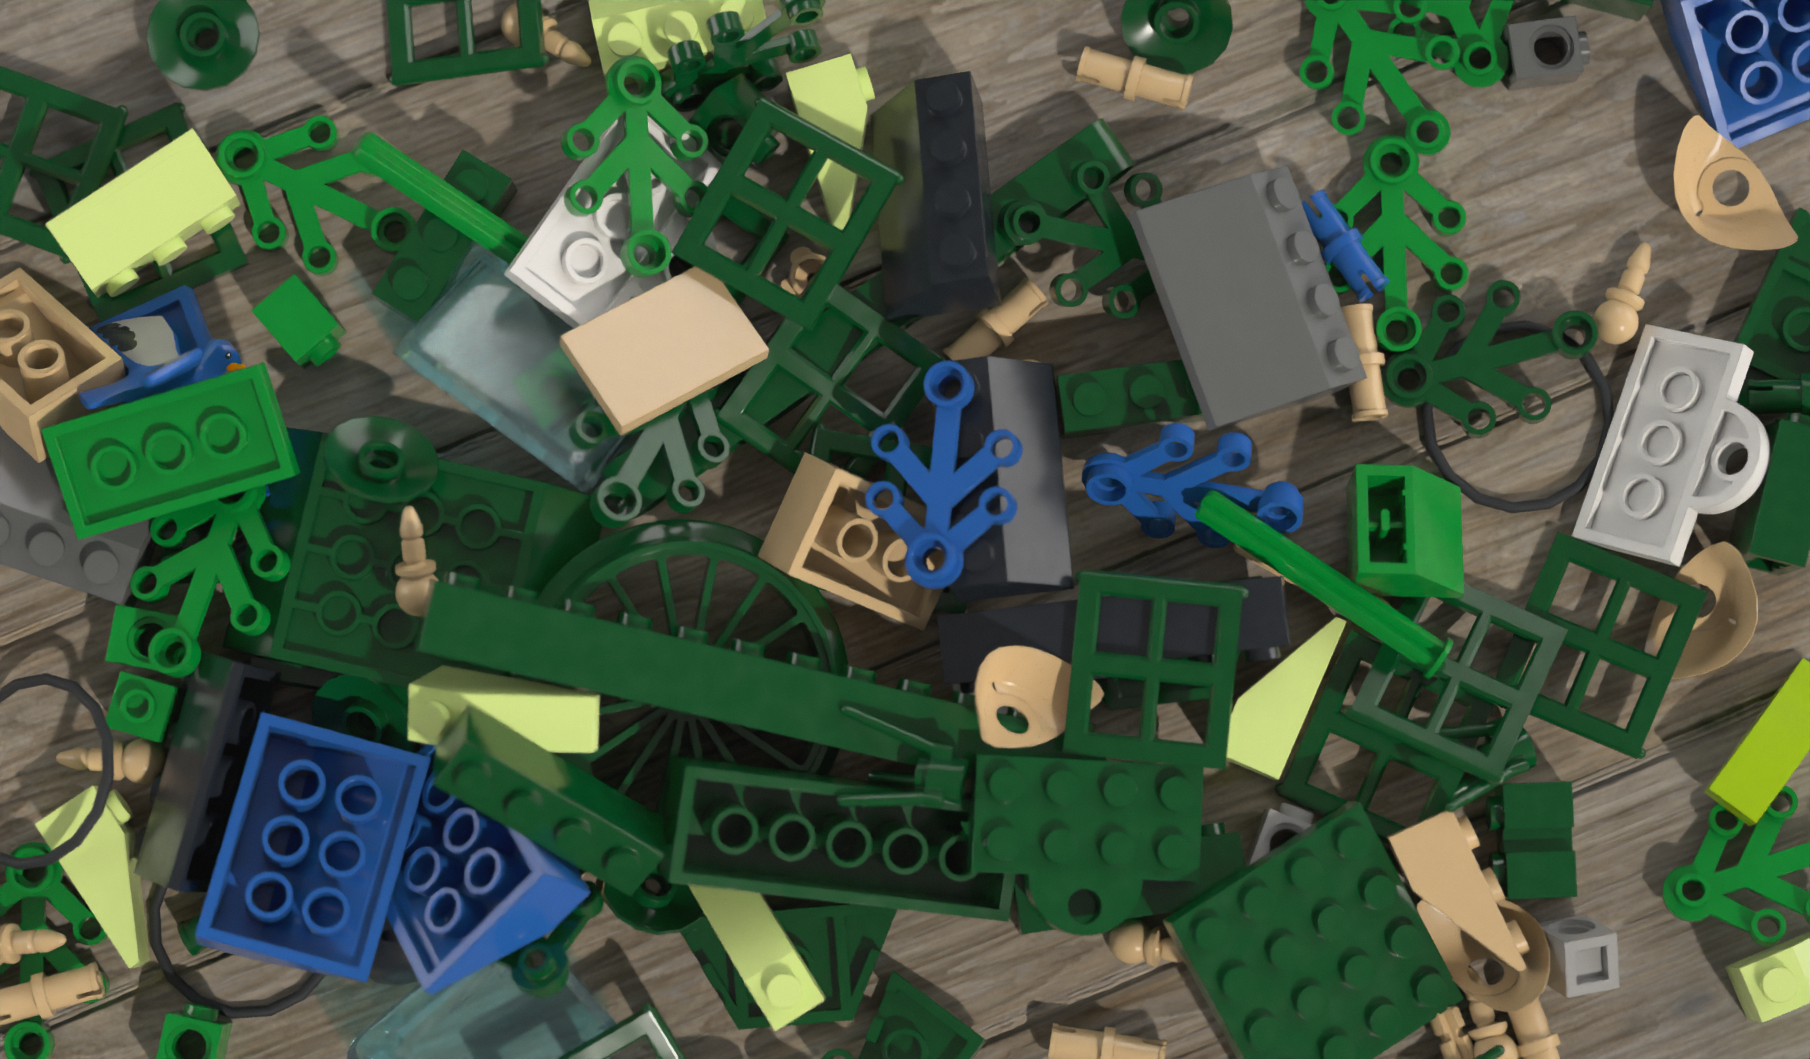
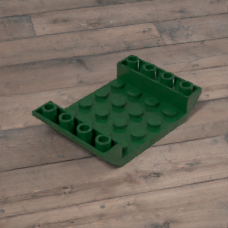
[222,427,608,689]

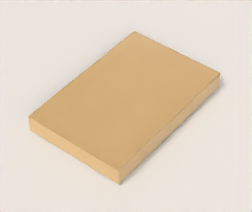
[559,267,769,436]

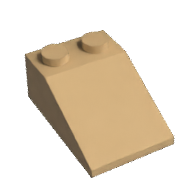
[0,268,126,463]
[757,452,945,631]

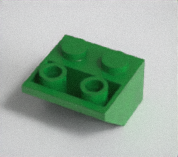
[1346,464,1464,598]

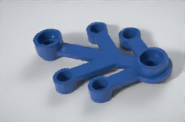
[865,361,1023,589]
[1081,423,1304,548]

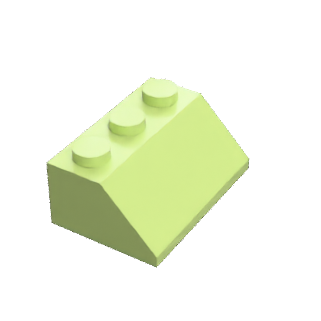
[588,0,771,85]
[46,128,241,297]

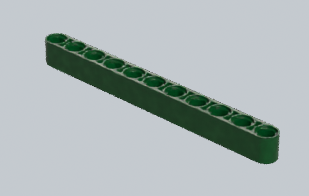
[600,118,1136,519]

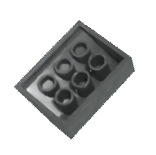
[1128,166,1367,431]
[0,426,157,608]

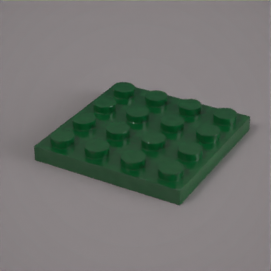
[1163,800,1464,1059]

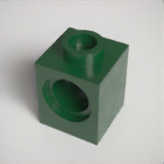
[688,73,780,168]

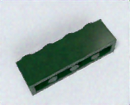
[433,705,665,897]
[1013,822,1245,935]

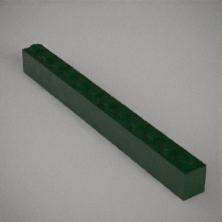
[414,571,1107,778]

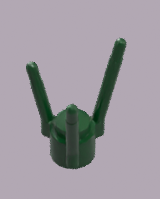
[837,704,968,808]
[1392,717,1537,813]

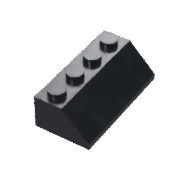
[870,71,1001,322]
[931,356,1074,602]
[134,651,281,893]

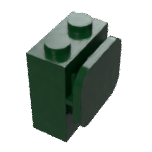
[1728,413,1810,576]

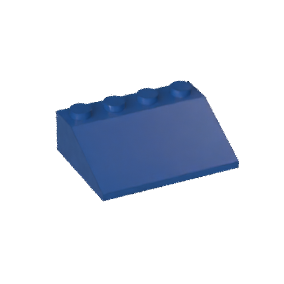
[1660,0,1810,148]
[195,712,431,983]
[386,744,590,994]

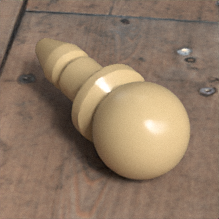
[501,2,591,67]
[1593,242,1651,344]
[395,506,439,616]
[56,738,166,784]
[1109,918,1186,967]
[0,923,66,965]
[1464,968,1518,1059]

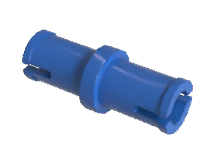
[1302,190,1390,302]

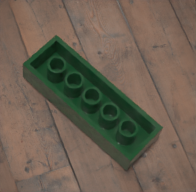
[657,756,1016,922]

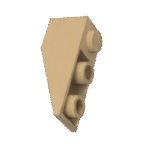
[1385,810,1530,972]

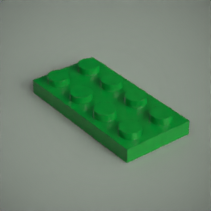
[41,362,301,540]

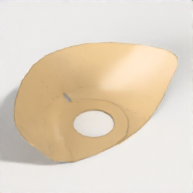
[1673,115,1798,251]
[1644,541,1758,679]
[975,645,1104,748]
[1416,899,1550,1013]

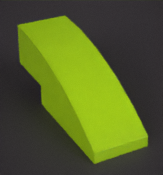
[1703,658,1810,826]

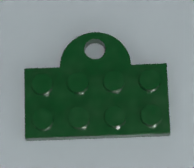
[967,754,1204,936]

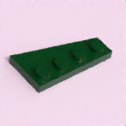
[858,971,987,1059]

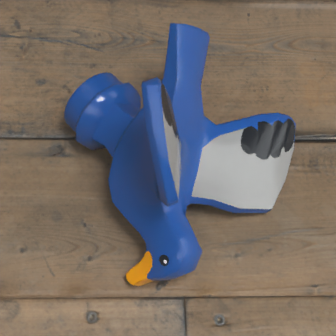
[79,316,246,409]

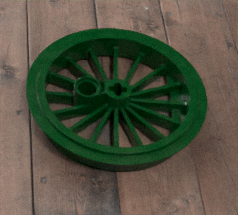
[510,519,848,818]

